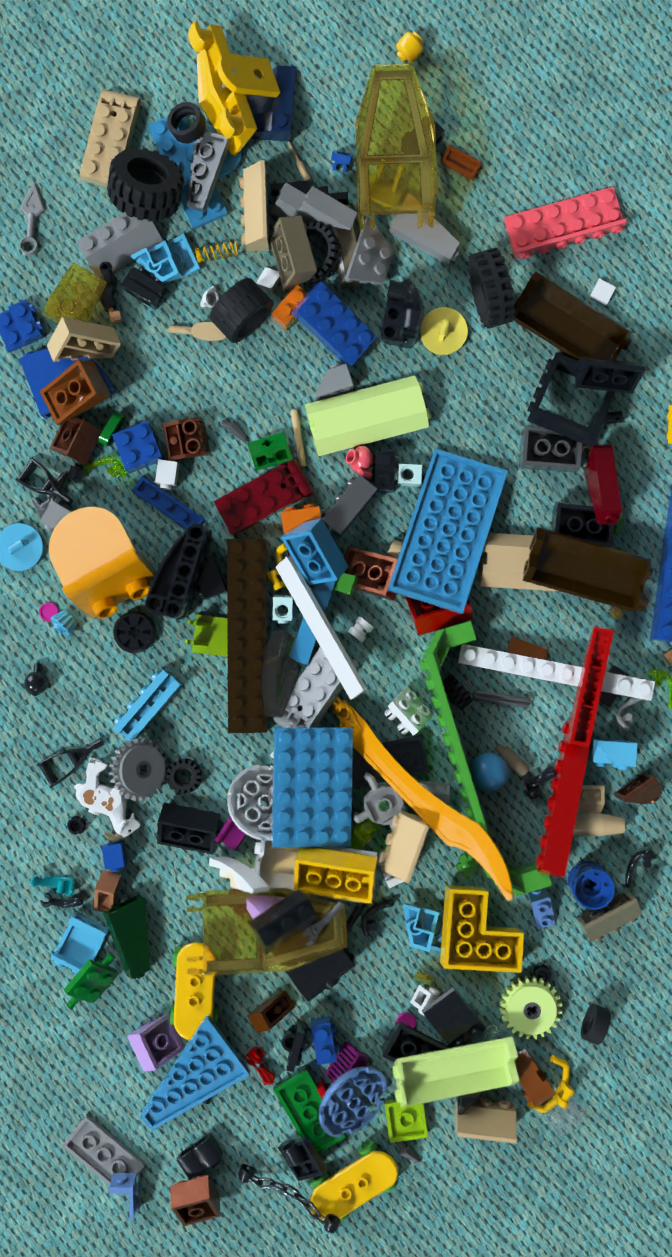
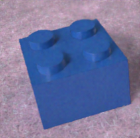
[112,421,165,474]

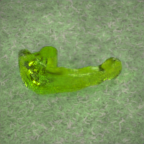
[83,457,127,478]
[648,669,672,709]

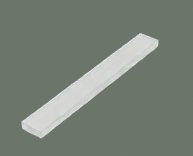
[276,556,367,699]

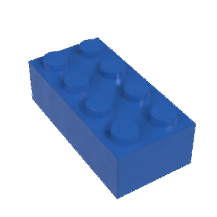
[291,282,377,366]

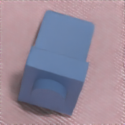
[527,888,555,929]
[109,1173,140,1220]

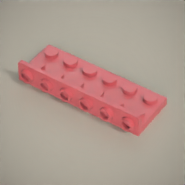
[504,186,628,260]

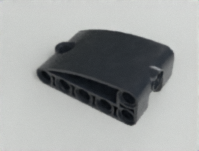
[145,524,212,620]
[271,893,356,1002]

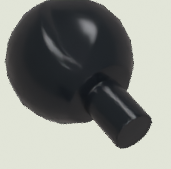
[24,663,48,696]

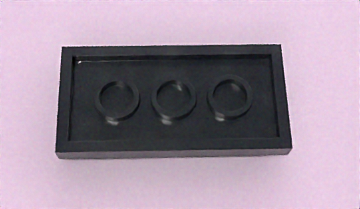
[352,735,429,788]

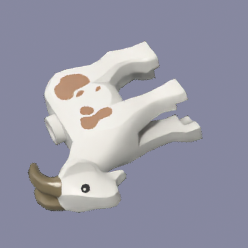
[74,757,140,841]

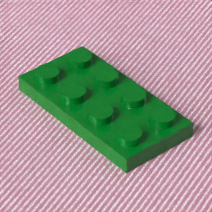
[273,1067,346,1154]

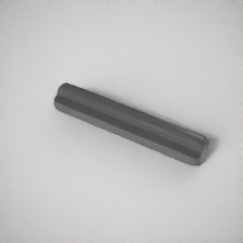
[473,690,530,708]

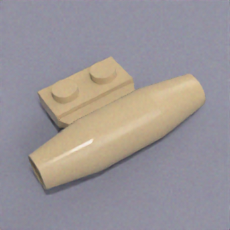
[546,785,625,836]

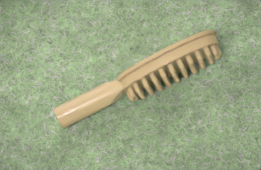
[169,322,226,341]

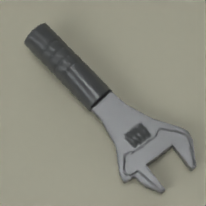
[302,901,345,946]

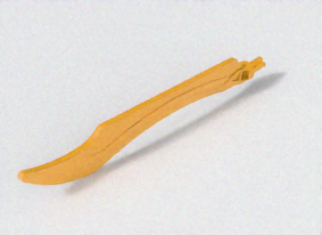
[331,696,514,900]

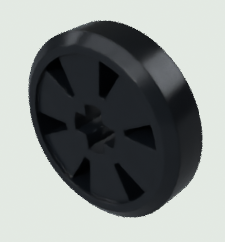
[113,611,157,653]

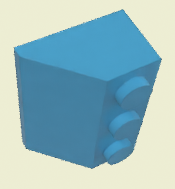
[281,518,348,585]

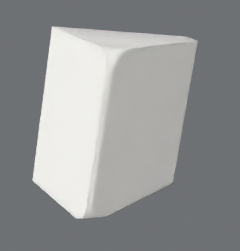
[256,267,280,293]

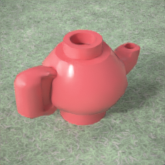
[346,445,375,480]

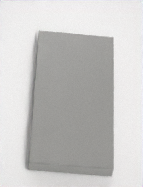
[62,1114,146,1195]

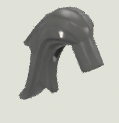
[32,471,69,516]

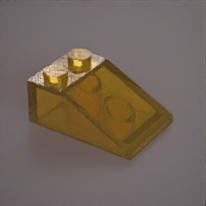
[42,262,107,324]

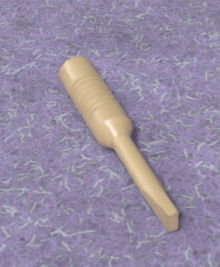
[288,141,312,183]

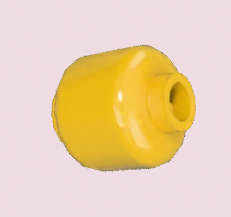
[396,31,424,63]

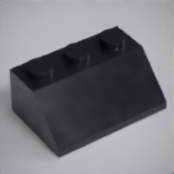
[575,356,646,394]
[551,503,614,548]
[157,803,221,855]
[248,889,316,955]
[382,1022,451,1063]

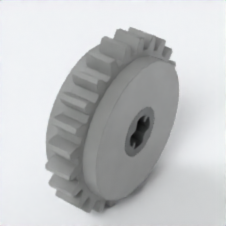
[109,739,168,801]

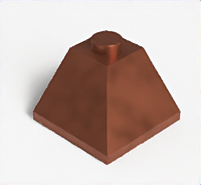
[614,772,662,804]

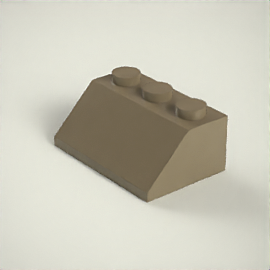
[268,216,317,290]
[576,891,642,942]

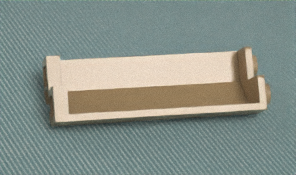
[479,533,561,592]

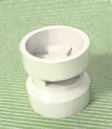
[348,616,374,643]

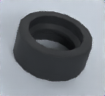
[167,102,206,143]
[581,1003,611,1045]

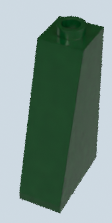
[103,895,150,980]

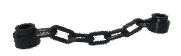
[238,1164,341,1234]

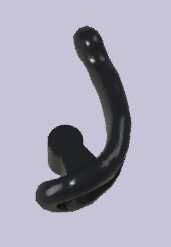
[625,850,658,888]
[360,900,394,937]

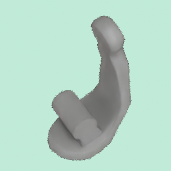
[616,697,643,733]

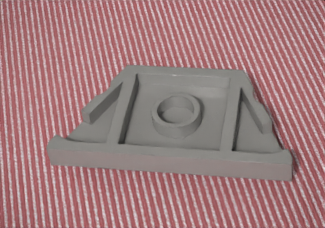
[344,217,394,285]

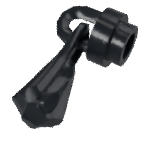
[524,765,557,799]

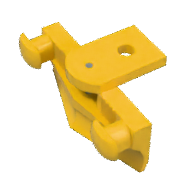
[188,21,280,155]

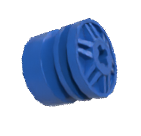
[568,861,614,910]

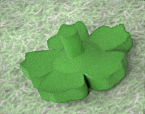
[613,513,624,535]
[456,854,479,878]

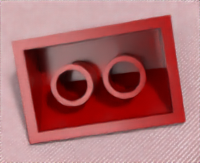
[405,596,473,636]

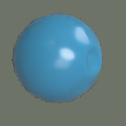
[469,753,509,792]

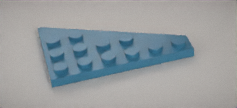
[141,1015,250,1131]

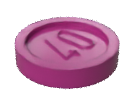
[39,602,59,622]
[396,1012,416,1029]

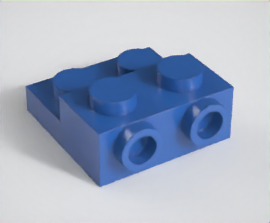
[0,299,44,353]

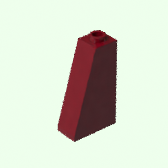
[584,445,622,524]

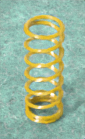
[195,240,239,263]

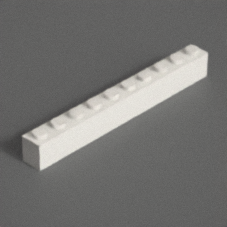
[457,644,655,701]

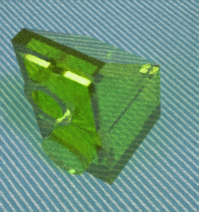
[351,818,380,850]

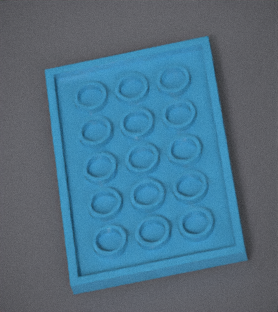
[272,727,353,848]

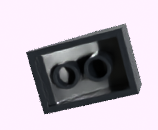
[421,987,486,1048]

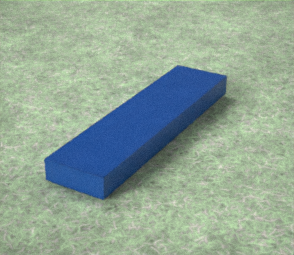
[132,475,205,530]

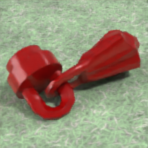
[245,1047,275,1085]

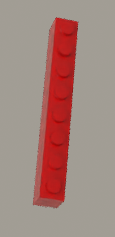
[536,718,592,878]

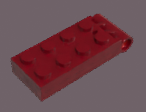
[213,459,315,536]

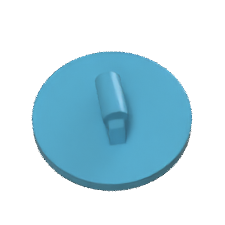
[0,523,44,571]

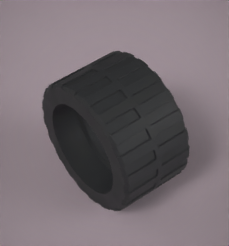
[210,278,273,343]

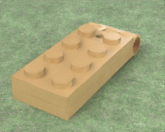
[79,89,141,187]

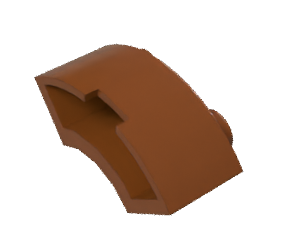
[514,1048,557,1107]

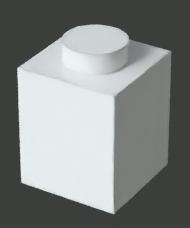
[155,459,180,490]

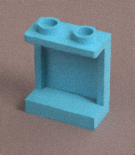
[51,913,109,974]

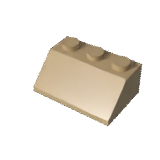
[379,810,429,883]
[453,1098,517,1144]

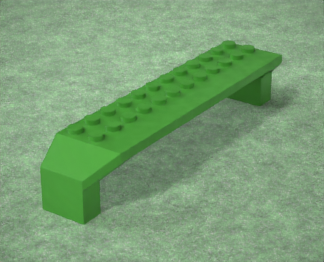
[419,621,552,896]

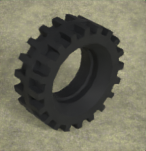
[468,248,515,329]

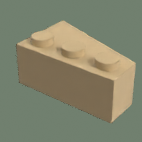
[47,316,121,362]

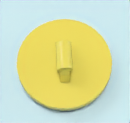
[420,307,468,355]

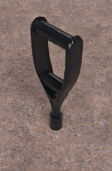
[16,457,73,505]
[37,738,104,788]

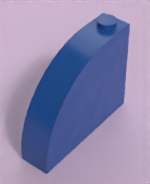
[19,349,116,419]

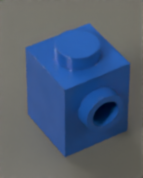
[102,841,128,872]

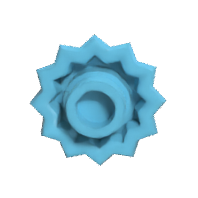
[51,611,77,637]

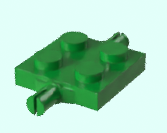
[64,953,118,1009]

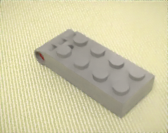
[273,647,358,727]

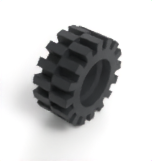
[442,674,473,711]
[166,758,202,794]

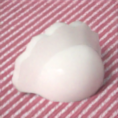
[200,286,219,308]

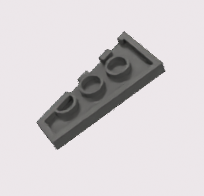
[186,131,231,212]

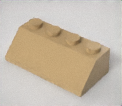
[240,160,269,251]

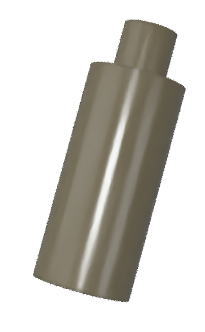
[495,744,530,777]

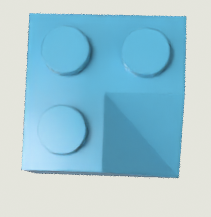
[588,738,637,770]

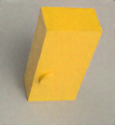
[294,847,378,903]

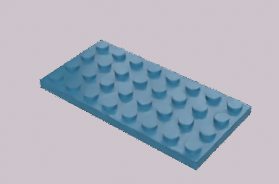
[388,448,508,614]

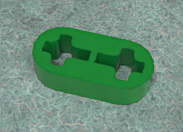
[98,411,126,447]

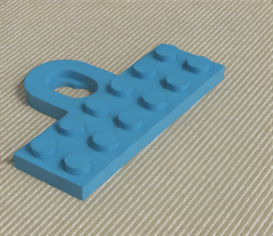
[148,116,242,230]

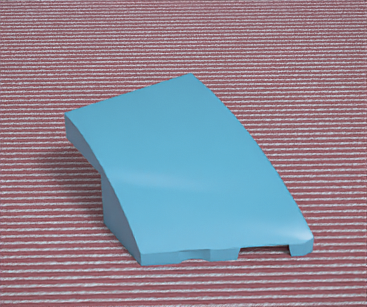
[131,234,201,283]
[403,903,443,952]

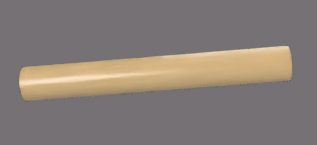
[291,409,306,467]

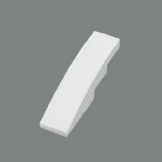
[209,856,269,893]

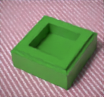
[333,573,358,596]

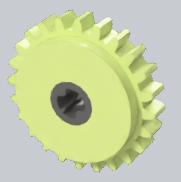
[500,976,562,1039]

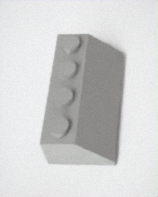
[76,212,163,280]

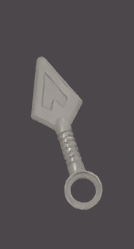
[20,183,45,256]

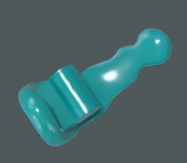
[30,875,75,896]

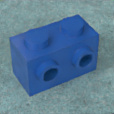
[311,1016,340,1065]

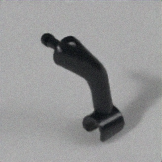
[40,890,86,908]

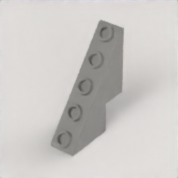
[268,183,357,230]

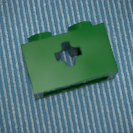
[247,432,292,471]

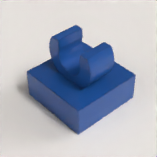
[331,150,353,173]

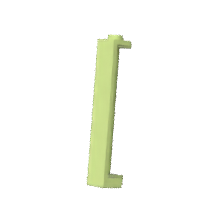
[304,375,431,456]
[392,1036,519,1108]

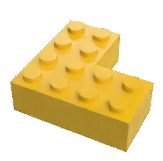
[440,885,524,973]

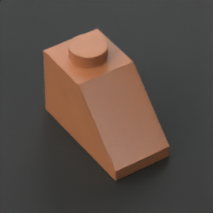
[94,870,121,912]

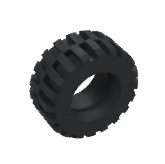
[107,148,184,222]

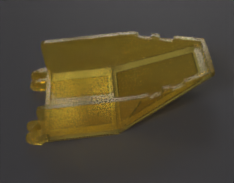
[355,64,438,230]
[187,888,347,975]

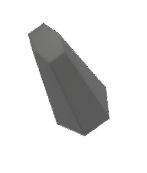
[221,420,247,443]
[396,1141,422,1163]

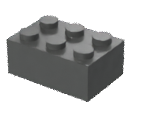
[519,426,582,473]
[322,474,377,538]

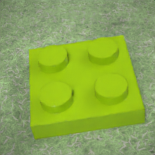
[384,1099,428,1143]

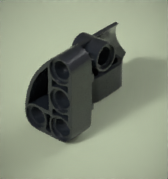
[381,279,423,348]

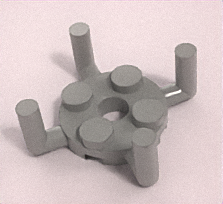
[351,772,404,831]

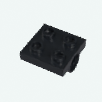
[282,1020,308,1072]
[278,1136,328,1181]

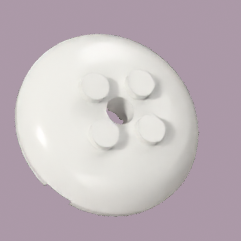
[227,765,273,841]

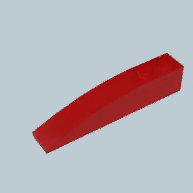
[566,626,614,747]

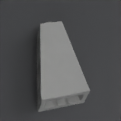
[389,194,460,265]

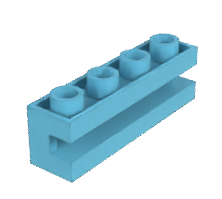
[113,669,183,741]

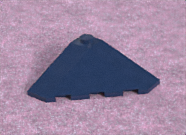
[216,65,296,142]

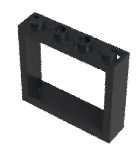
[527,352,615,447]

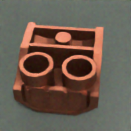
[161,417,209,461]

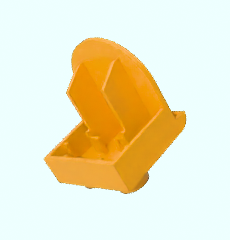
[49,507,155,619]

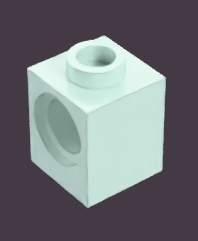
[394,464,422,487]
[273,594,293,623]

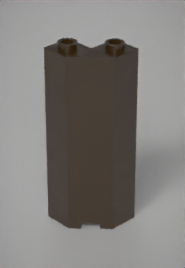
[513,271,632,361]
[522,527,653,613]

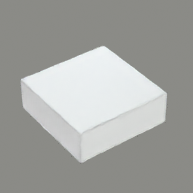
[589,278,616,305]

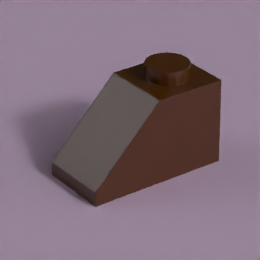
[248,990,295,1033]

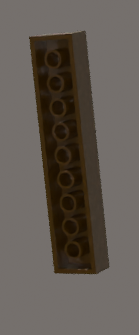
[227,539,267,733]

